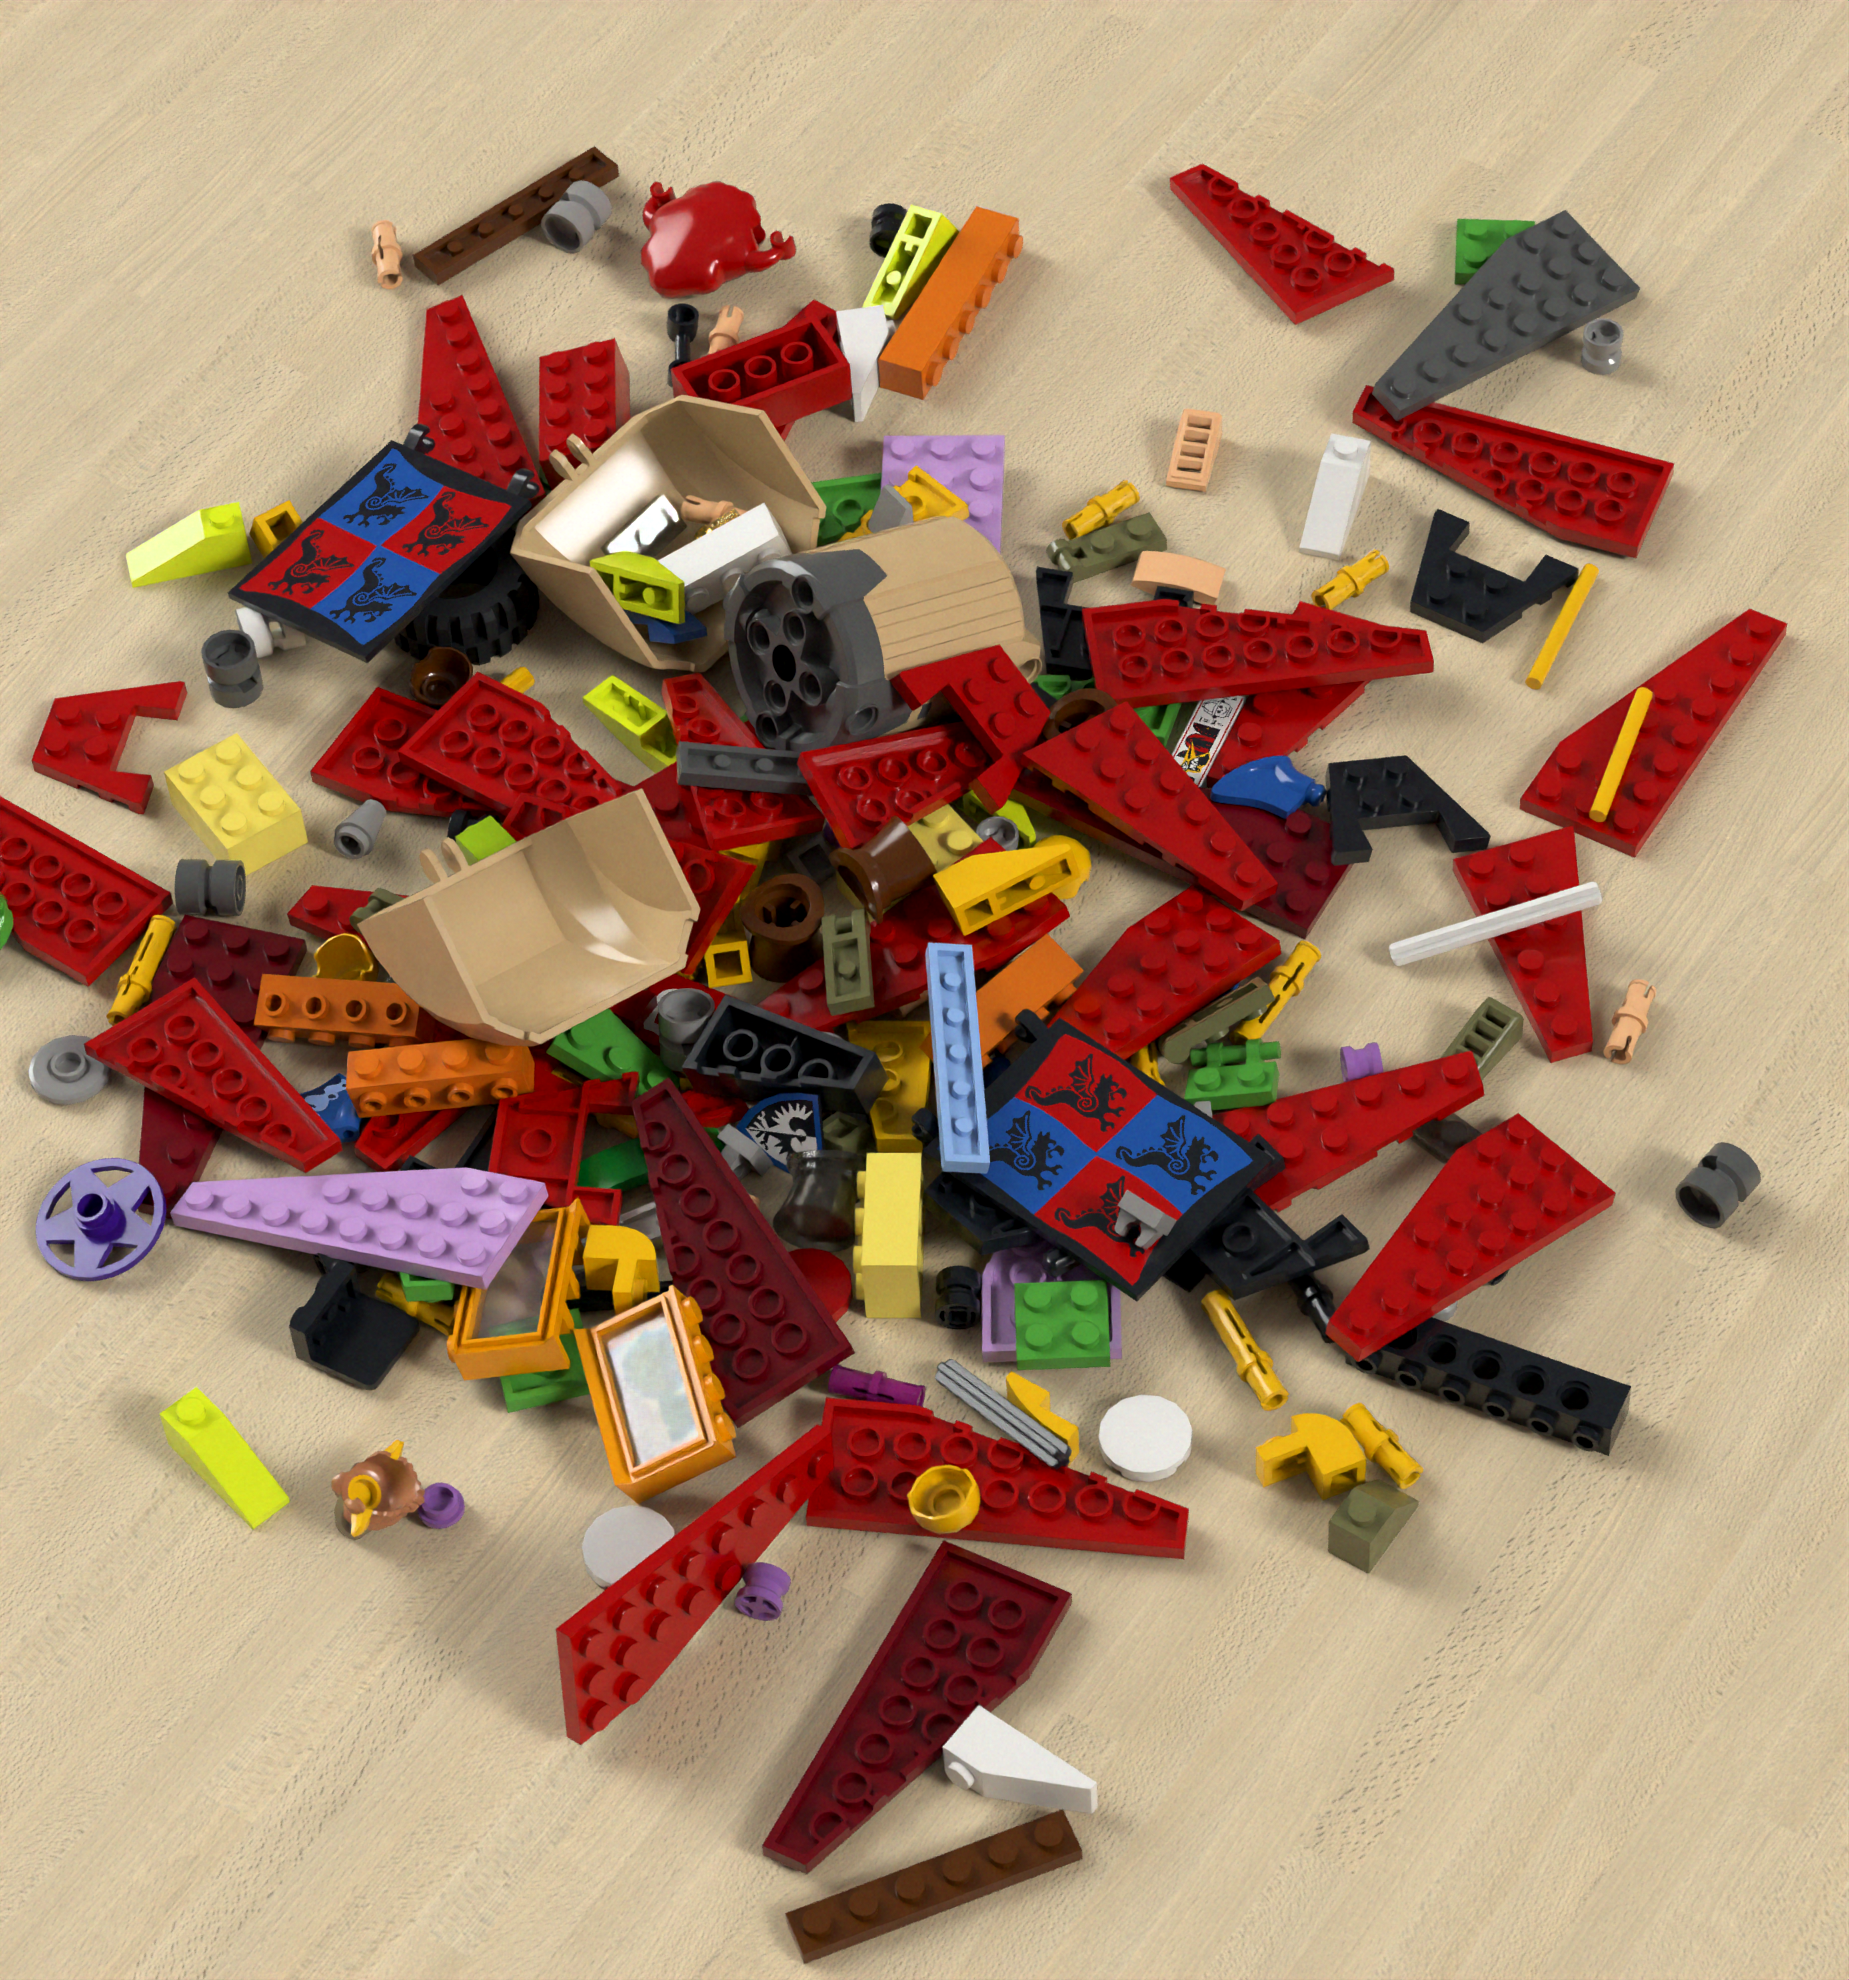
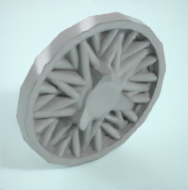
[28,1035,112,1105]

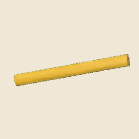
[1525,564,1599,690]
[1589,687,1653,822]

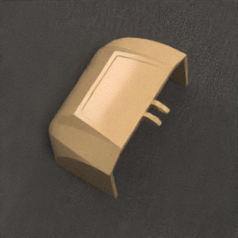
[510,394,826,673]
[357,788,700,1046]

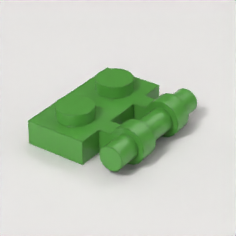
[1184,1038,1281,1110]

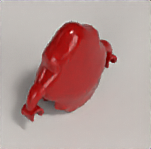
[641,181,796,298]

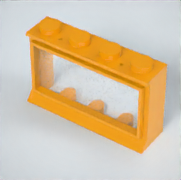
[447,1197,591,1381]
[573,1285,736,1504]

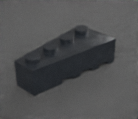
[681,994,889,1115]

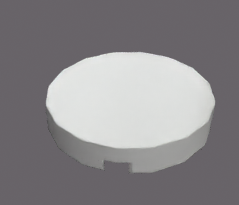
[1099,1394,1192,1482]
[582,1505,675,1589]

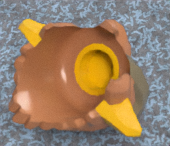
[331,1440,425,1540]

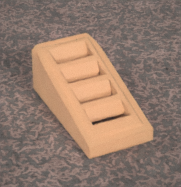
[1166,408,1222,492]

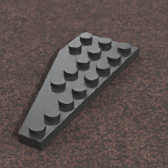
[1372,210,1640,421]

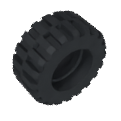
[394,528,539,665]

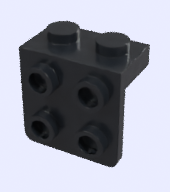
[289,1259,420,1390]

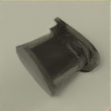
[773,1150,867,1252]

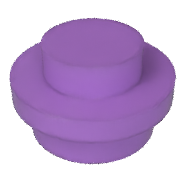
[417,1483,465,1529]

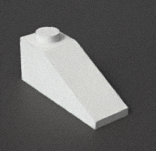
[836,305,895,422]
[1299,433,1371,560]
[943,1706,1098,1814]

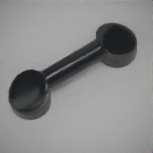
[667,303,699,388]

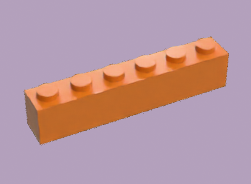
[878,206,1023,400]

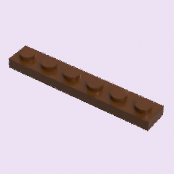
[413,146,619,286]
[785,1809,1082,1964]

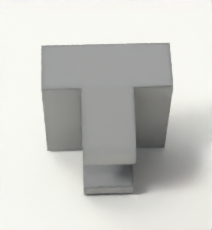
[717,1124,773,1181]
[1115,1190,1176,1250]

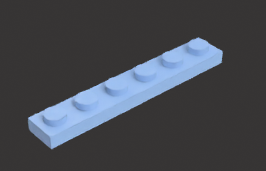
[925,942,990,1174]

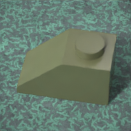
[1328,1479,1419,1574]

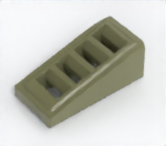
[1441,997,1524,1080]

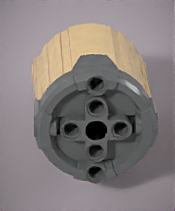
[723,516,1042,752]

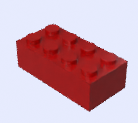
[671,315,852,428]
[539,338,630,491]

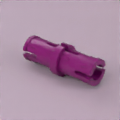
[828,1364,926,1407]

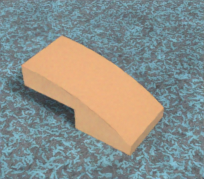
[1131,551,1226,605]

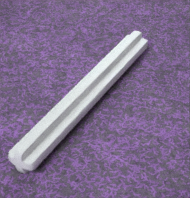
[1389,882,1602,966]

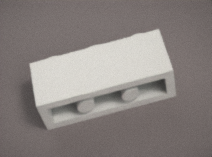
[658,503,792,615]

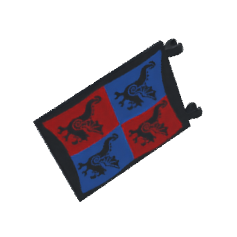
[228,424,539,663]
[911,1009,1273,1301]

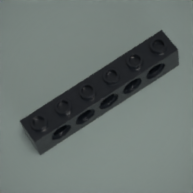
[1345,1317,1631,1456]

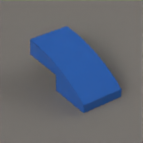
[623,609,707,644]

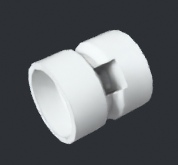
[235,606,306,658]

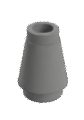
[334,799,386,859]

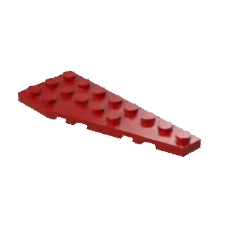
[1352,385,1674,558]
[1082,599,1434,708]
[397,672,668,837]
[0,796,173,987]
[1028,885,1282,1060]
[1325,1113,1616,1362]
[806,1397,1189,1559]
[556,1424,834,1745]

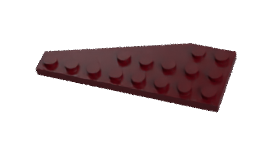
[1009,767,1354,939]
[138,915,307,1220]
[631,1077,855,1428]
[762,1540,1072,1875]

